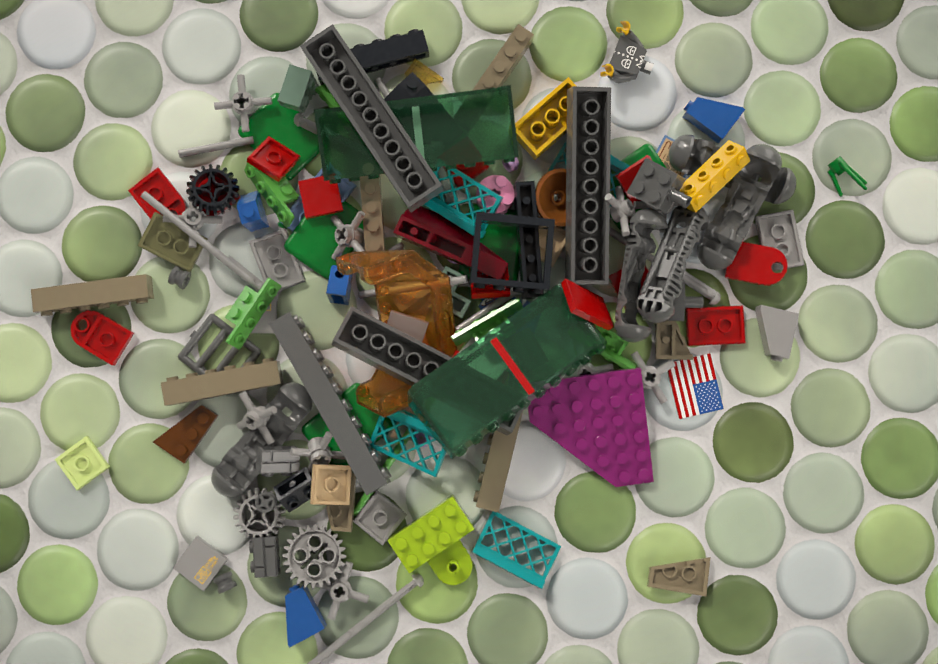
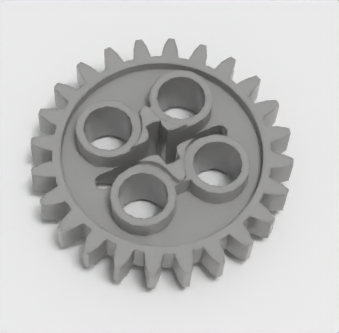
[282,524,346,589]

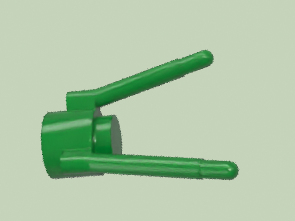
[827,156,867,197]

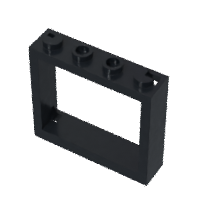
[469,212,555,294]

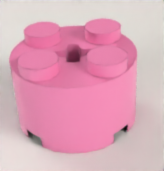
[476,175,515,214]

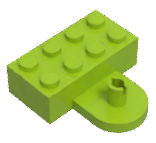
[387,495,475,585]

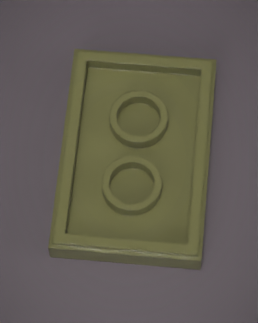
[137,212,208,272]

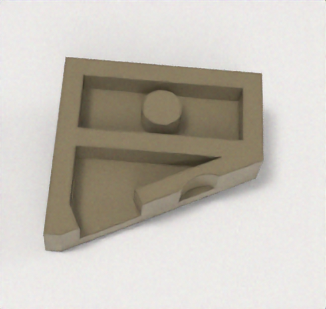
[655,321,693,360]

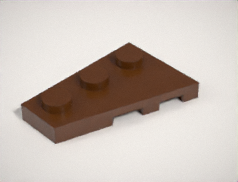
[153,405,219,463]

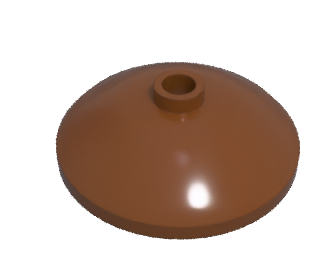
[535,168,566,226]

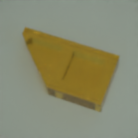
[404,59,444,85]

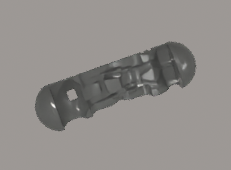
[668,135,797,204]
[697,144,782,270]
[636,206,709,323]
[614,209,668,343]
[211,382,313,497]

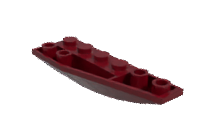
[393,206,508,279]

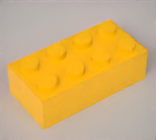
[510,77,576,160]

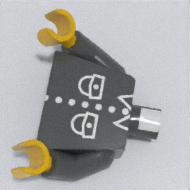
[600,21,654,83]

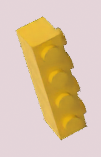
[680,140,751,213]

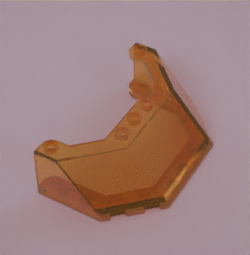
[336,249,457,417]

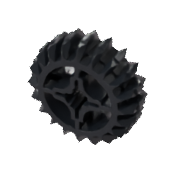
[186,164,240,216]

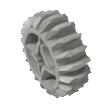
[233,488,286,538]

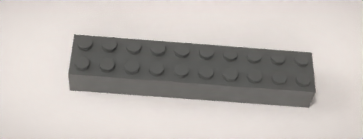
[300,24,444,212]
[565,86,611,285]
[332,306,529,435]
[269,312,392,495]

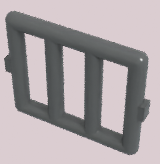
[178,314,261,375]

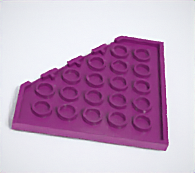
[525,367,654,487]

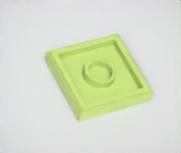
[54,436,110,490]

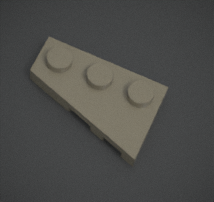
[326,473,356,532]
[647,557,711,597]

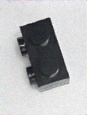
[273,467,312,513]

